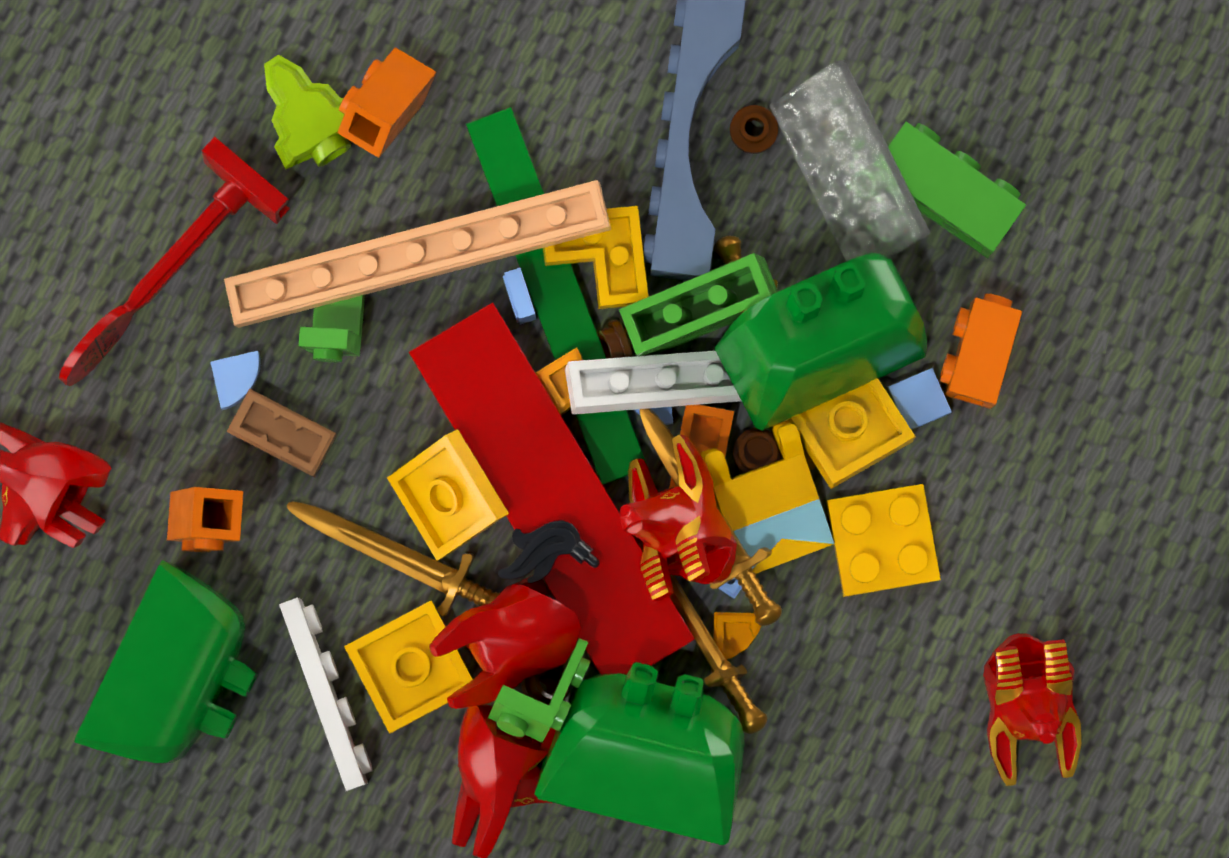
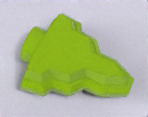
[264,55,351,169]

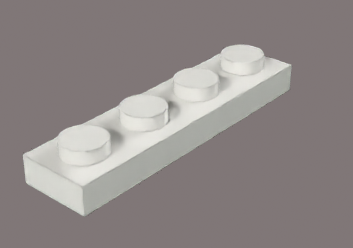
[565,351,741,414]
[279,597,373,791]

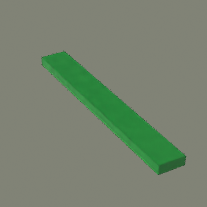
[466,107,647,485]

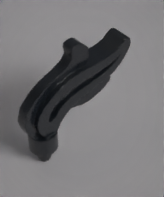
[498,520,600,583]

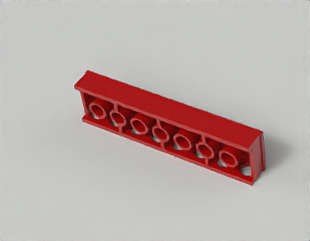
[409,302,695,675]

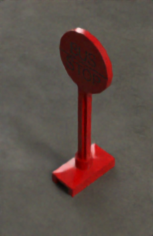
[59,136,290,386]

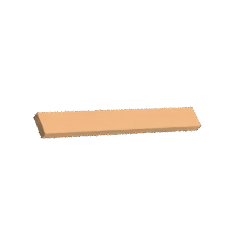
[224,180,611,328]

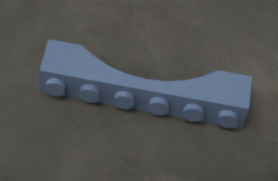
[643,0,745,281]

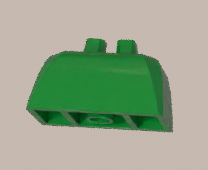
[714,253,927,431]
[74,560,258,764]
[534,662,745,845]

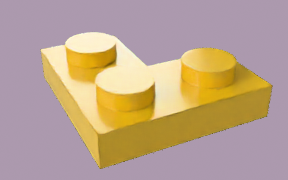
[543,206,648,309]

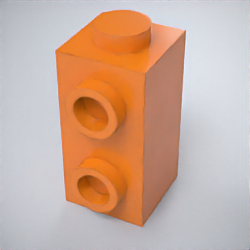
[337,47,436,158]
[939,294,1022,409]
[167,487,243,553]

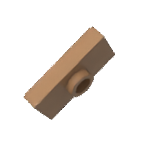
[227,389,337,478]

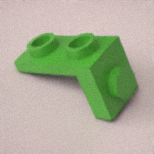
[298,295,365,363]
[488,638,591,743]

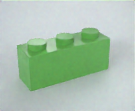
[869,121,1026,259]
[619,253,778,356]

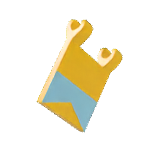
[700,421,835,574]

